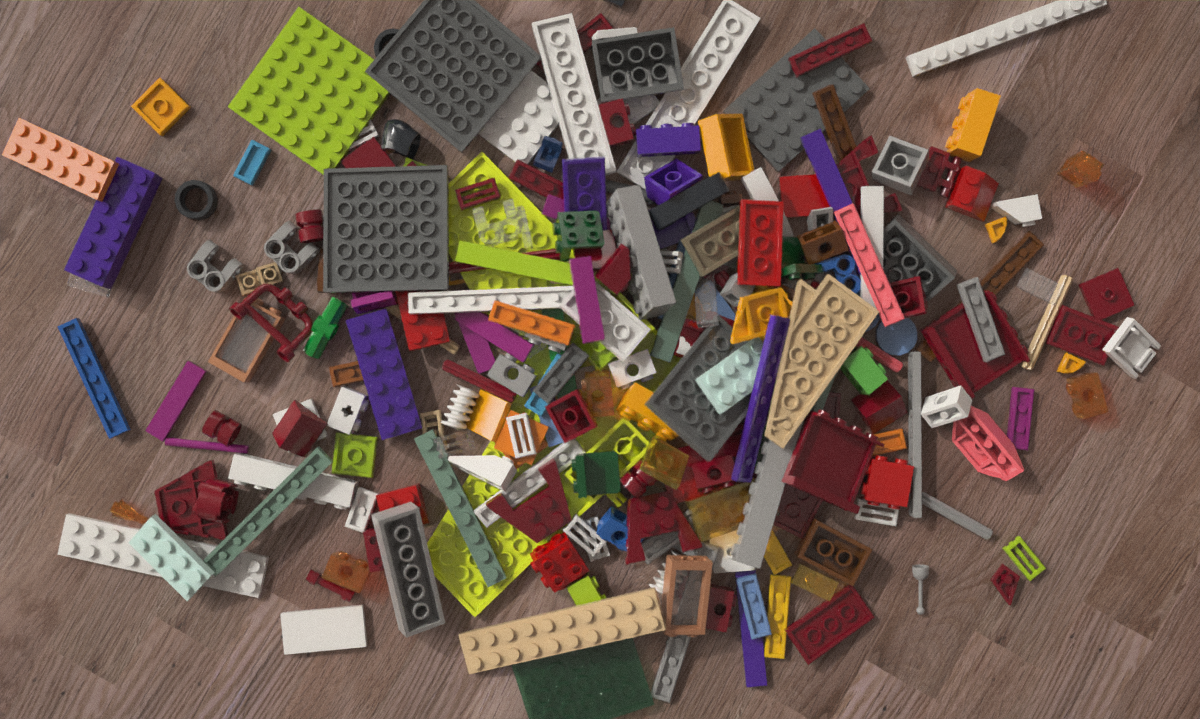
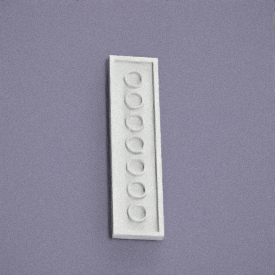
[532,13,616,175]

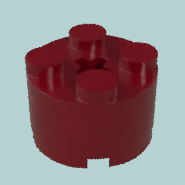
[193,478,239,524]

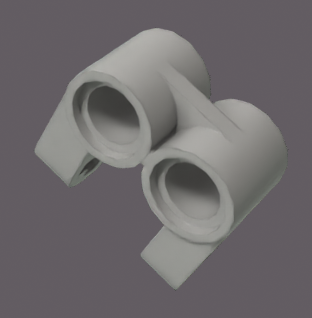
[264,220,320,274]
[187,240,243,293]

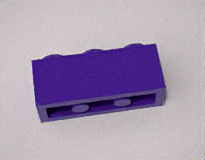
[636,123,700,158]

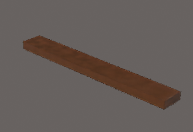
[915,231,1044,363]

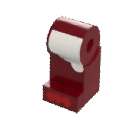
[673,318,704,358]

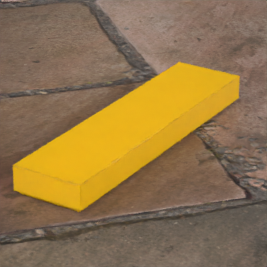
[764,574,791,659]

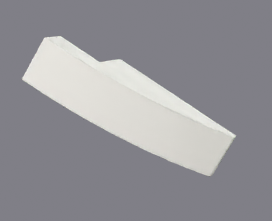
[741,167,794,237]

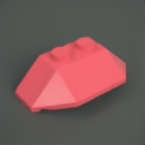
[952,406,1024,481]

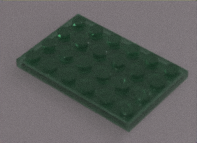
[511,637,654,719]

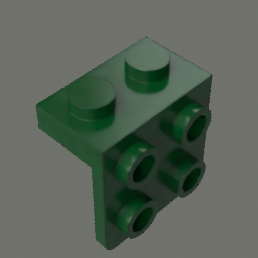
[552,211,605,261]
[781,236,823,280]
[571,451,620,498]

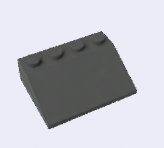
[592,27,684,103]
[883,214,957,302]

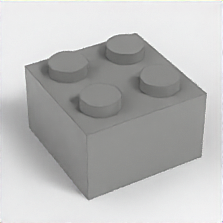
[872,136,929,196]

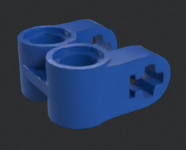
[815,254,861,294]

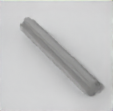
[922,492,993,540]

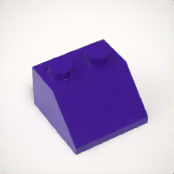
[644,158,703,205]

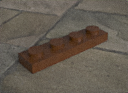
[812,84,862,163]

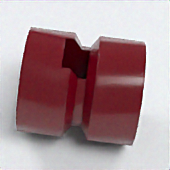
[295,209,324,243]
[202,410,242,447]
[620,459,659,499]

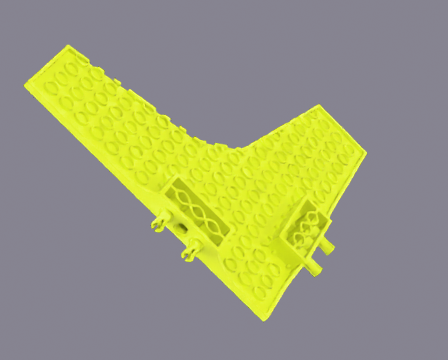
[427,152,681,617]

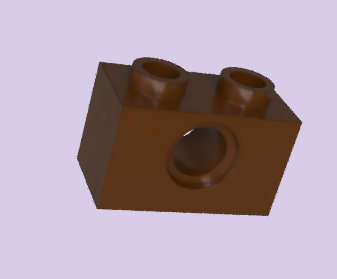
[797,221,848,264]

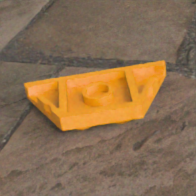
[730,287,793,344]

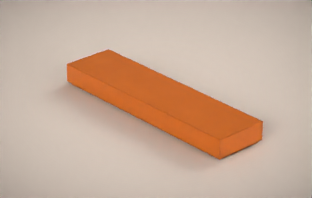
[488,300,576,345]

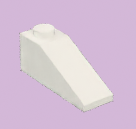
[448,455,517,492]

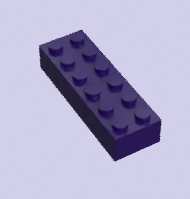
[64,157,163,290]
[346,309,422,440]

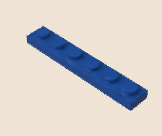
[58,318,131,439]

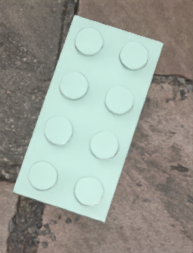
[695,337,779,415]
[129,514,215,601]

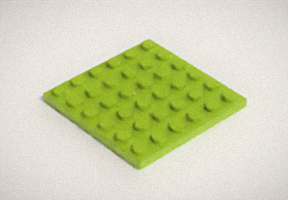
[228,7,390,175]

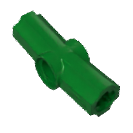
[303,296,349,359]

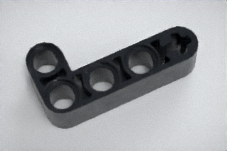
[648,172,730,231]

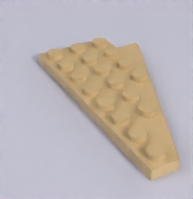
[764,274,879,449]

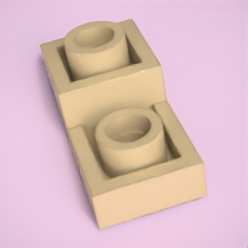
[235,262,283,296]

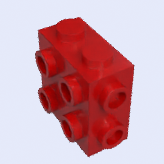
[860,455,914,510]
[530,532,589,593]

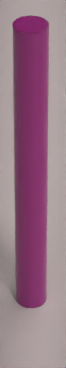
[165,437,249,454]

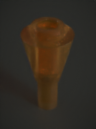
[110,499,149,525]

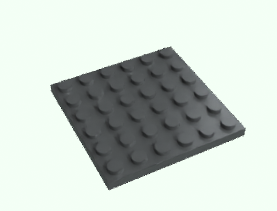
[365,0,541,153]
[323,165,449,293]

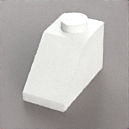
[991,194,1042,227]

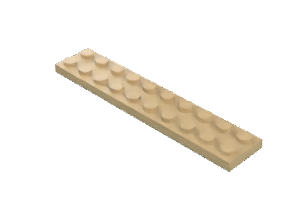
[459,587,667,674]

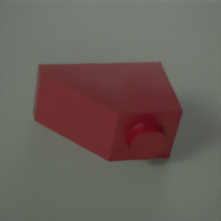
[594,243,631,295]

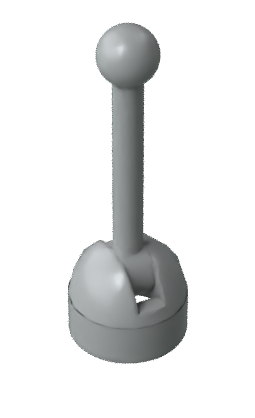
[912,564,929,615]

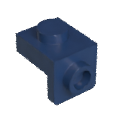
[533,136,563,173]

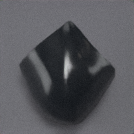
[381,119,421,160]

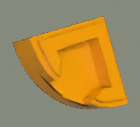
[985,216,1007,243]
[1056,353,1086,374]

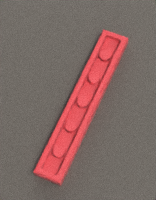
[834,203,905,327]

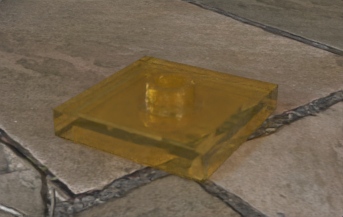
[639,436,689,490]

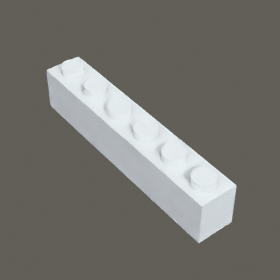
[228,453,359,509]

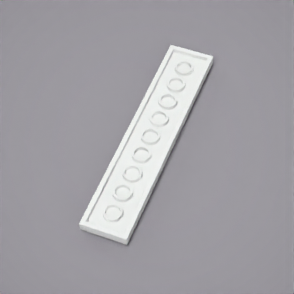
[617,0,760,190]
[57,513,269,598]

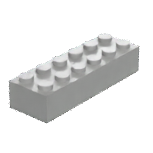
[606,185,676,320]
[371,502,445,638]

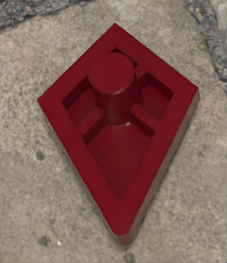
[990,564,1020,605]

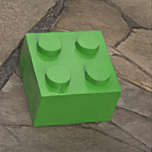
[840,346,888,395]

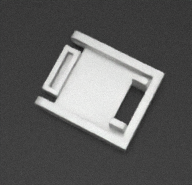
[1103,317,1161,379]

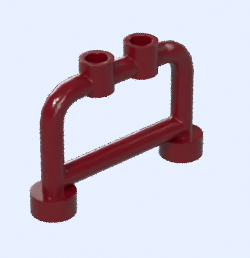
[229,283,313,362]

